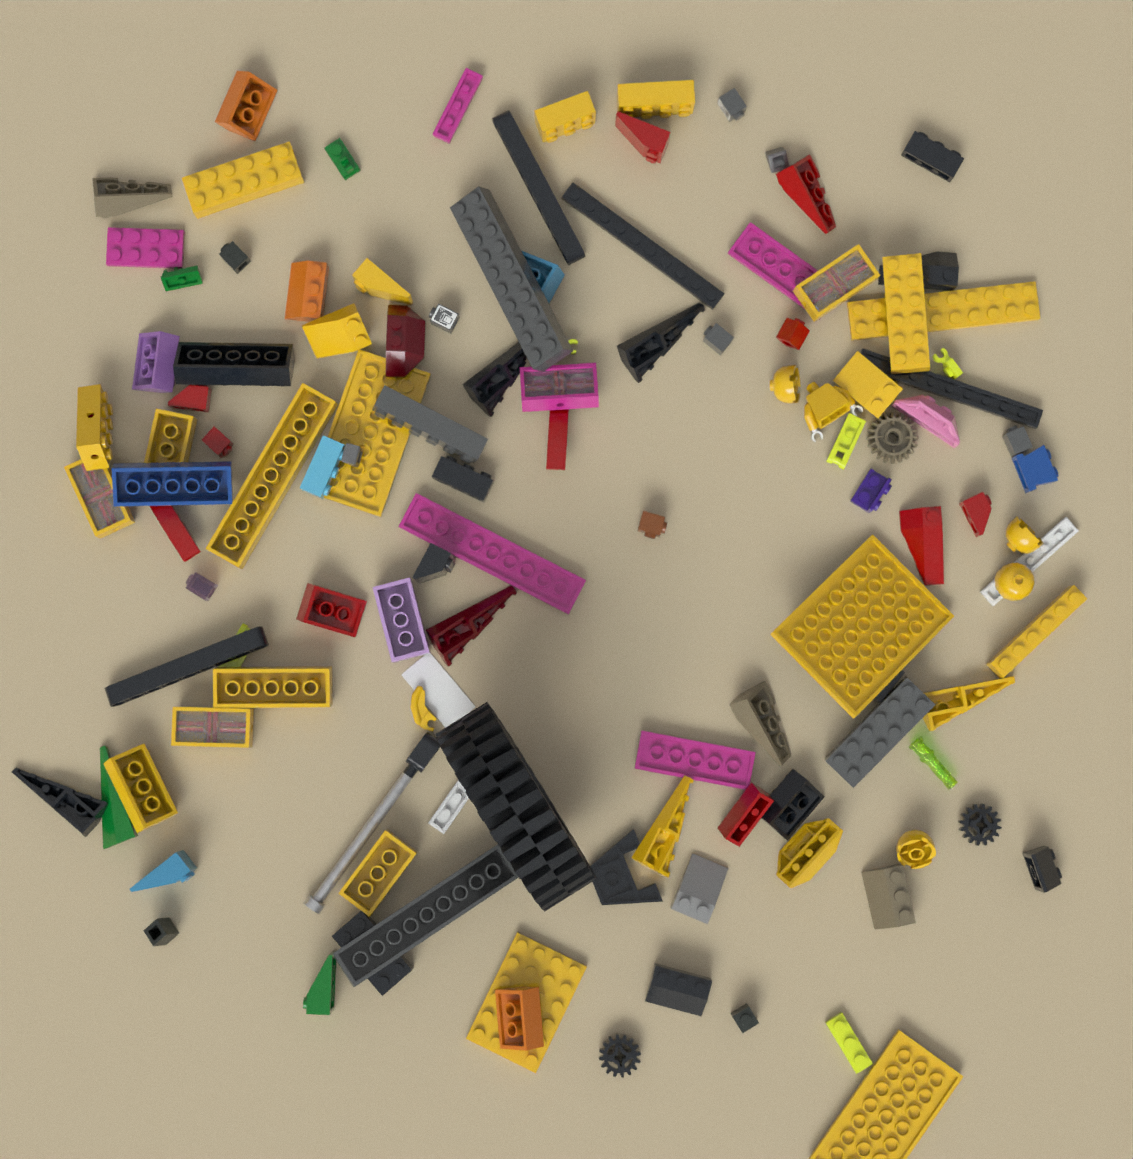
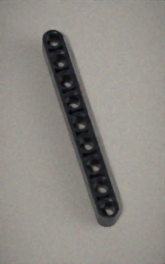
[492,110,586,265]
[104,626,269,707]

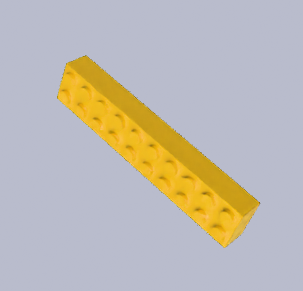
[205,383,338,569]

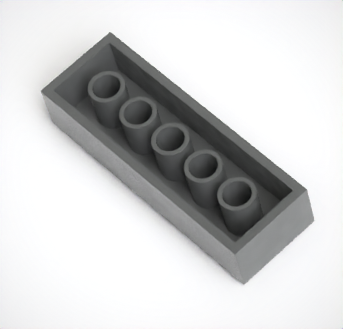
[372,385,488,464]
[825,676,935,788]

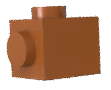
[637,511,667,539]

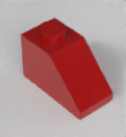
[168,385,212,412]
[959,492,992,537]

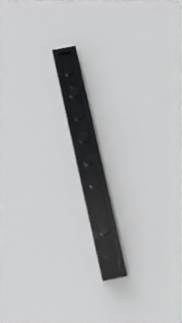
[562,183,725,310]
[861,349,1043,429]

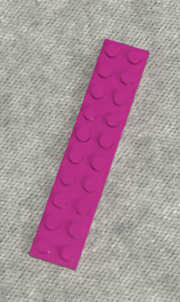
[398,493,586,615]

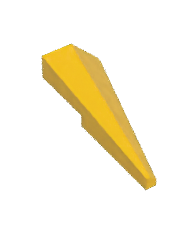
[923,676,1015,731]
[631,775,694,878]

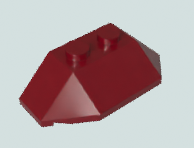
[386,305,426,378]

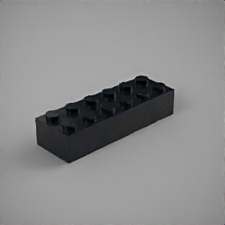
[173,342,295,387]

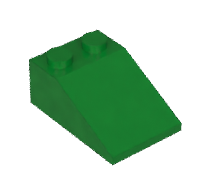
[303,951,336,1015]

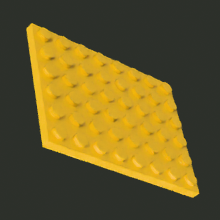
[770,534,954,719]

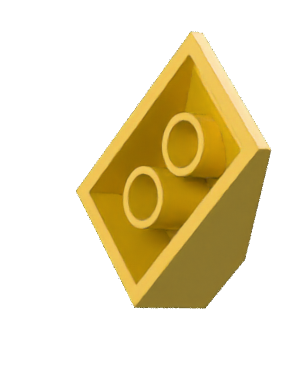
[352,258,413,305]
[302,303,372,358]
[833,351,903,418]

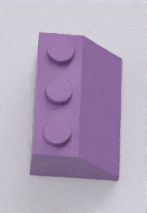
[132,331,180,393]

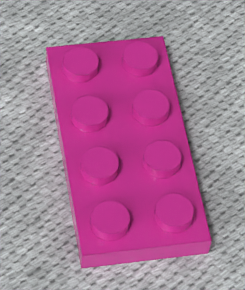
[106,227,185,269]

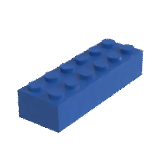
[112,461,233,506]

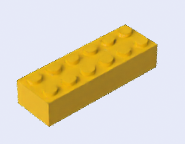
[182,141,304,219]
[882,253,930,374]
[213,666,333,708]

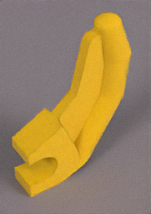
[410,686,437,732]

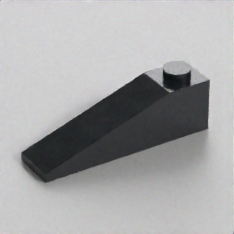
[878,251,959,291]

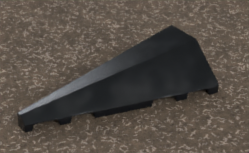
[617,303,705,383]
[463,342,527,417]
[12,767,108,837]

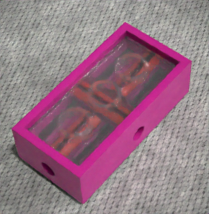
[520,363,599,412]

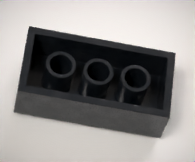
[332,911,414,996]

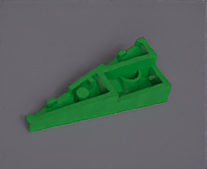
[100,746,138,849]

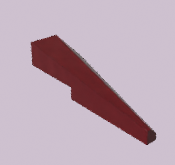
[426,586,517,667]

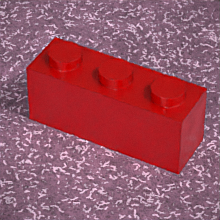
[717,782,774,847]

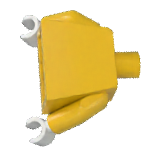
[804,382,863,442]

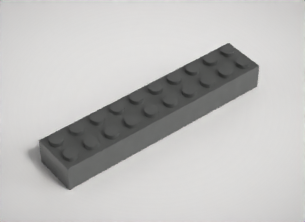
[450,186,573,371]
[332,844,519,987]

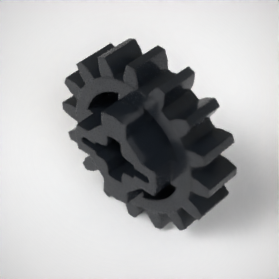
[958,804,1002,846]
[599,1034,641,1078]

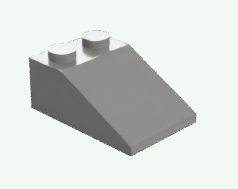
[670,853,728,924]

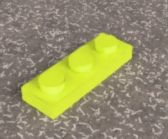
[825,1012,873,1074]

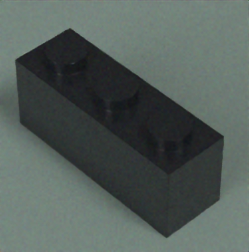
[901,131,965,183]
[432,455,494,503]

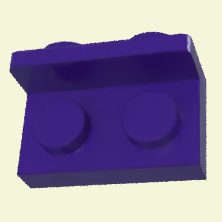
[850,469,892,513]

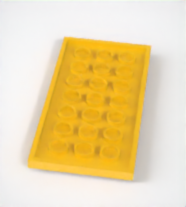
[324,349,431,517]
[809,1029,964,1159]

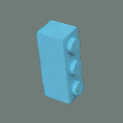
[300,435,345,499]

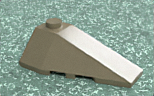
[92,177,172,218]
[729,681,791,766]

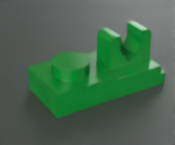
[324,138,361,181]
[160,265,203,291]

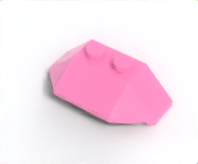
[891,395,960,448]

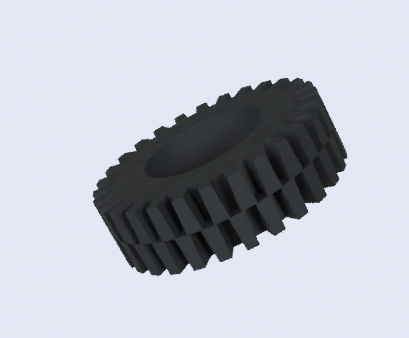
[435,702,597,912]

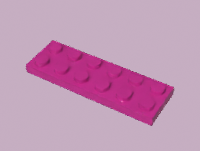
[728,222,821,320]
[634,731,756,790]

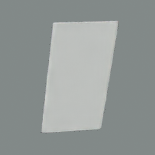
[402,653,475,728]

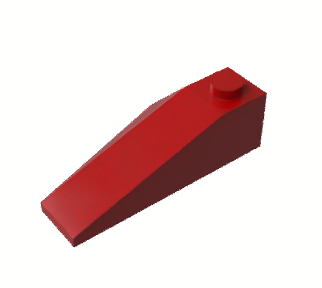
[775,154,836,234]
[899,506,944,586]

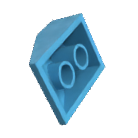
[522,251,565,303]
[130,850,197,892]

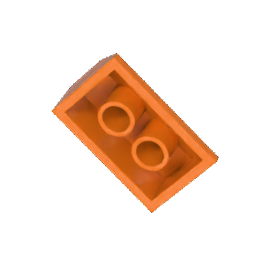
[215,71,277,141]
[285,261,329,322]
[495,987,544,1051]

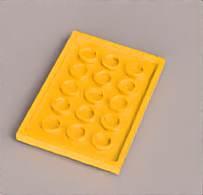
[466,932,587,1073]

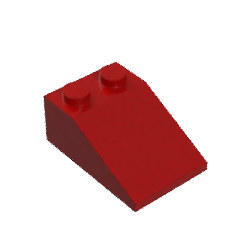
[615,111,671,164]
[296,583,367,637]

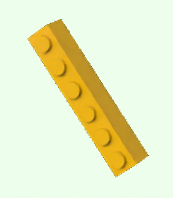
[986,585,1087,678]

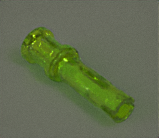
[909,736,958,790]

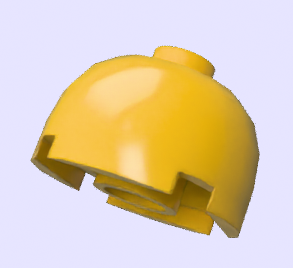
[769,365,801,404]
[1006,516,1044,554]
[994,563,1035,601]
[896,830,936,869]

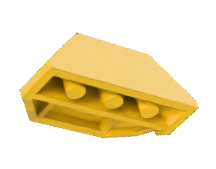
[776,818,843,889]

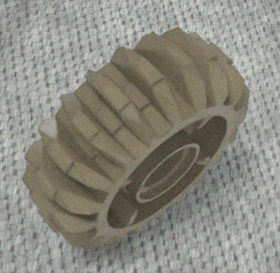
[866,412,919,464]

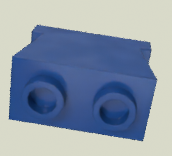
[1011,445,1059,494]

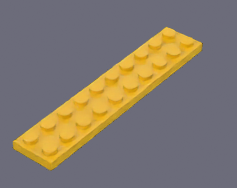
[847,281,1040,341]

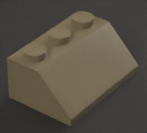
[861,864,916,930]

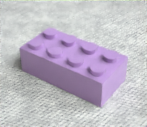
[372,577,431,663]

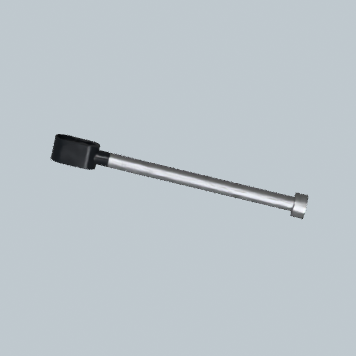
[303,732,440,914]

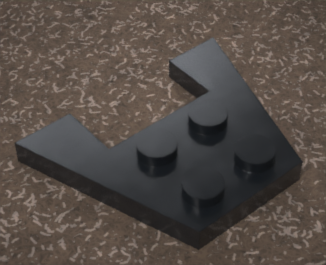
[590,829,663,905]

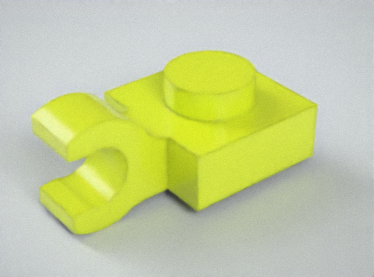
[932,348,963,380]

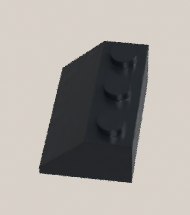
[412,543,456,583]
[762,769,824,841]
[645,963,712,1016]

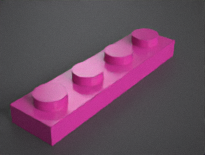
[432,68,483,144]

